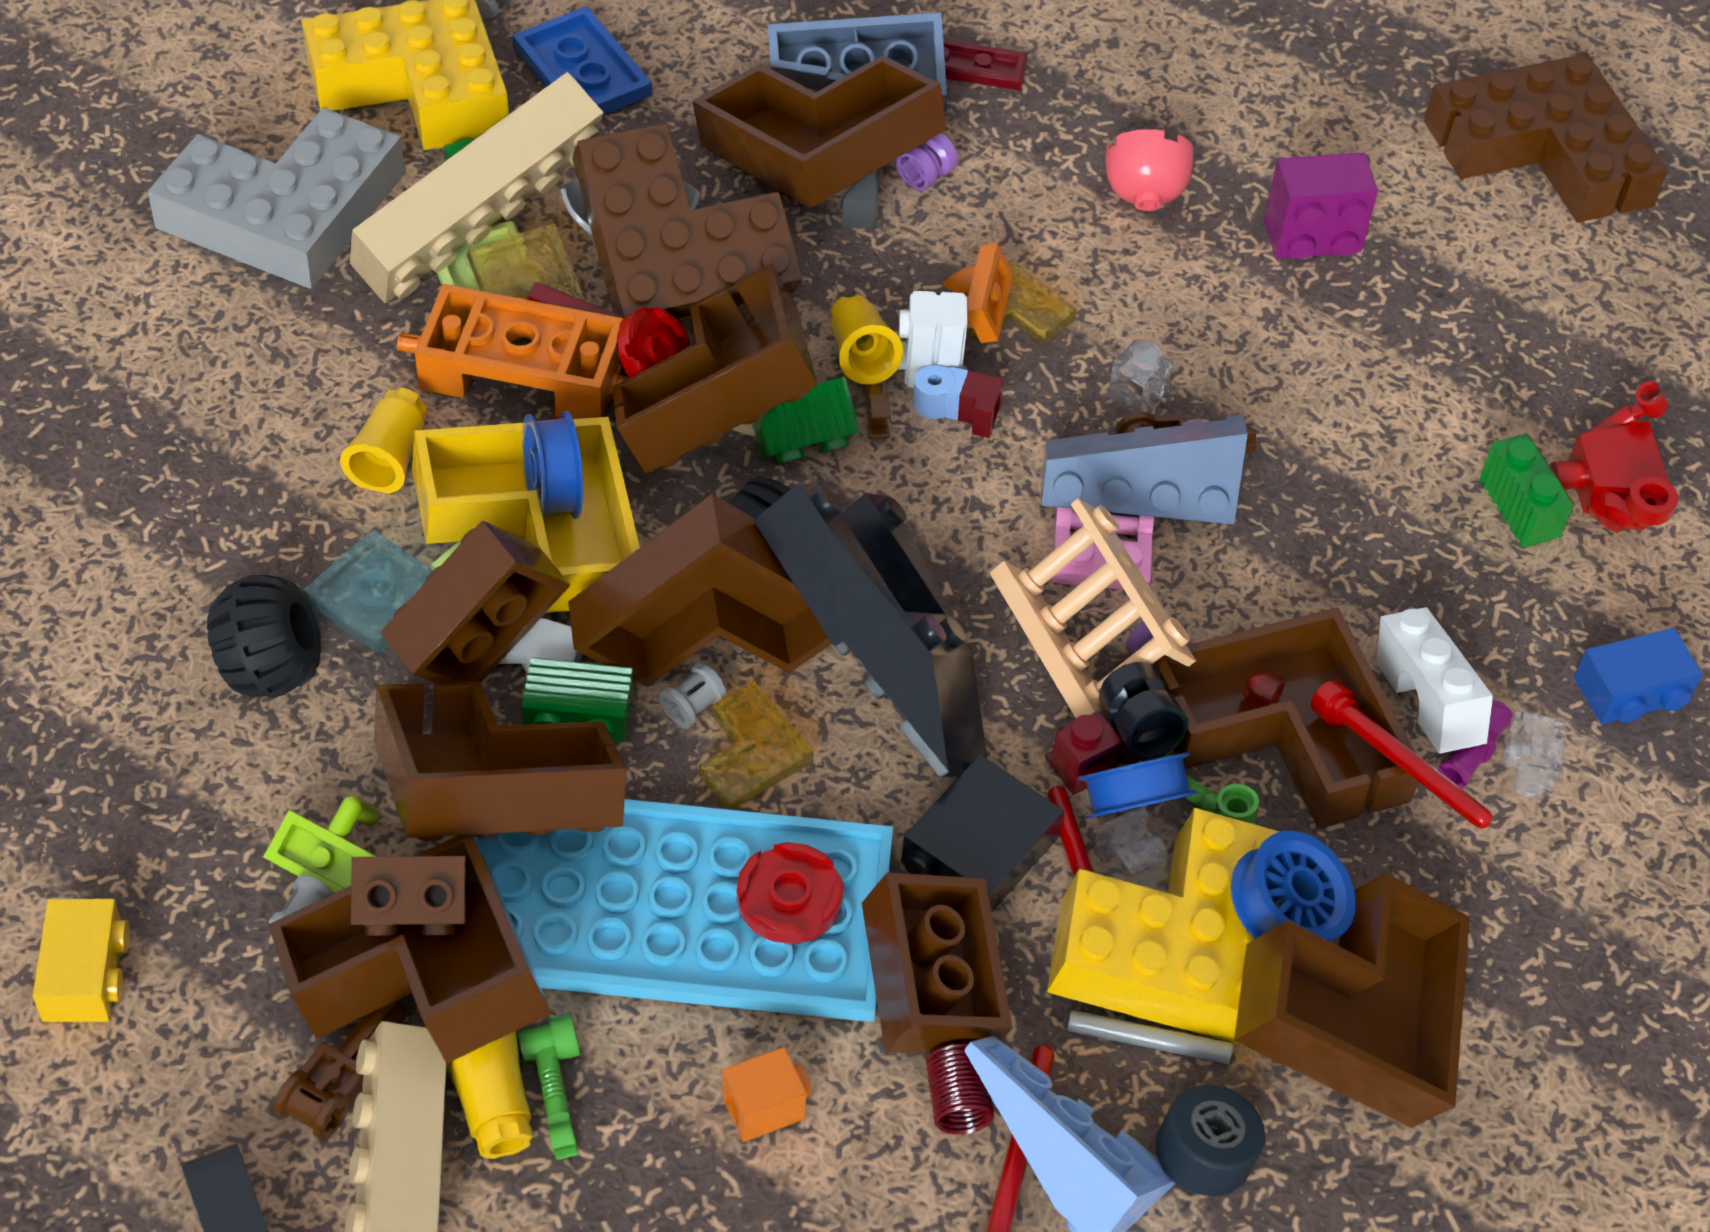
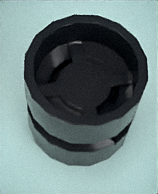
[1099,662,1188,759]

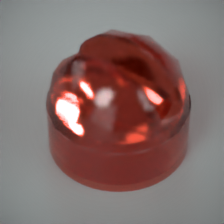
[1243,671,1286,709]

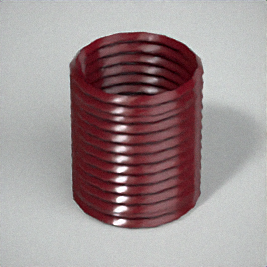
[926,1043,995,1134]

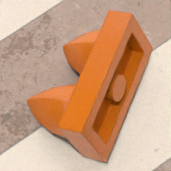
[942,243,1014,343]

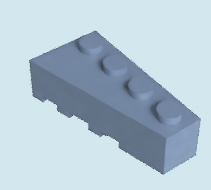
[768,12,947,112]
[1041,414,1248,525]

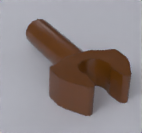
[863,382,891,439]

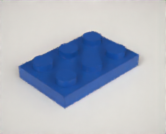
[512,6,652,115]

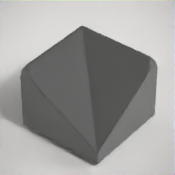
[841,171,878,229]

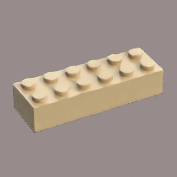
[350,72,604,304]

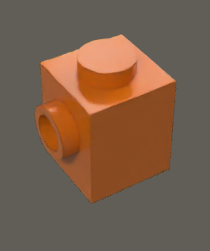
[721,1046,812,1143]

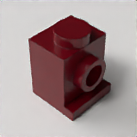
[1045,712,1123,795]

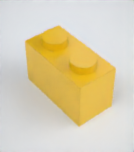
[33,899,130,1022]

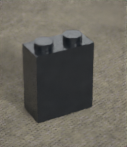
[901,754,1064,912]

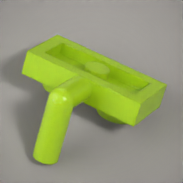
[263,796,380,893]

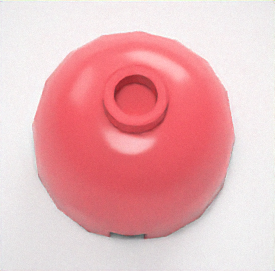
[1105,129,1194,211]

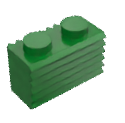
[752,377,860,464]
[1479,433,1576,548]
[522,657,634,742]

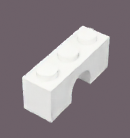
[1376,607,1493,754]

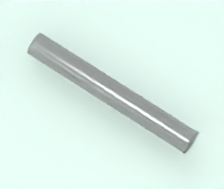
[1067,1010,1233,1065]

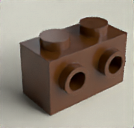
[351,856,468,936]

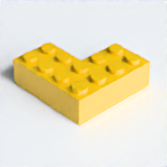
[301,0,509,150]
[412,417,640,613]
[1047,808,1280,1046]

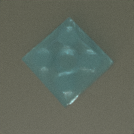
[303,530,432,654]

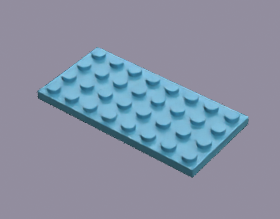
[474,799,893,1022]

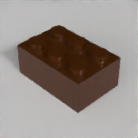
[380,520,571,683]
[861,873,1013,1054]

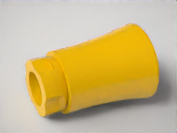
[830,294,903,384]
[340,387,428,494]
[446,1031,533,1159]

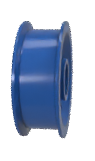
[522,411,583,519]
[1077,752,1199,819]
[1231,830,1356,941]

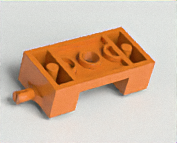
[397,284,629,419]

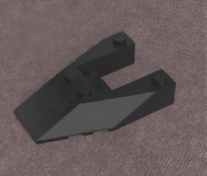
[753,482,988,778]

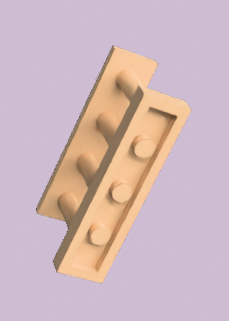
[990,498,1196,727]

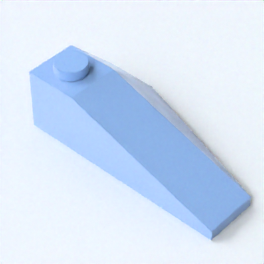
[964,1036,1175,1232]

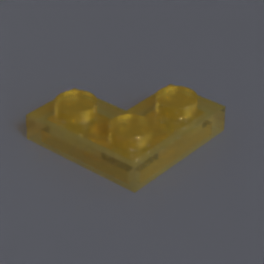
[964,259,1077,344]
[699,681,814,810]

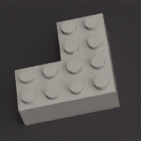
[148,107,405,289]

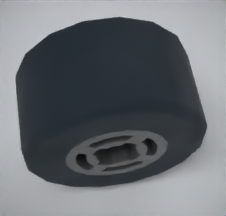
[1156,1084,1265,1197]

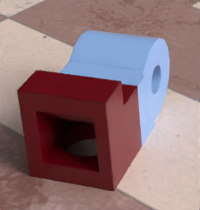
[913,365,1004,439]

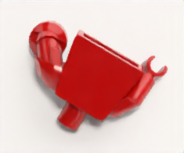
[1550,381,1678,533]

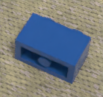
[1574,627,1702,724]

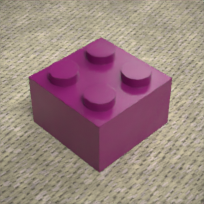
[1263,152,1378,259]

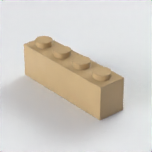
[345,1021,446,1232]

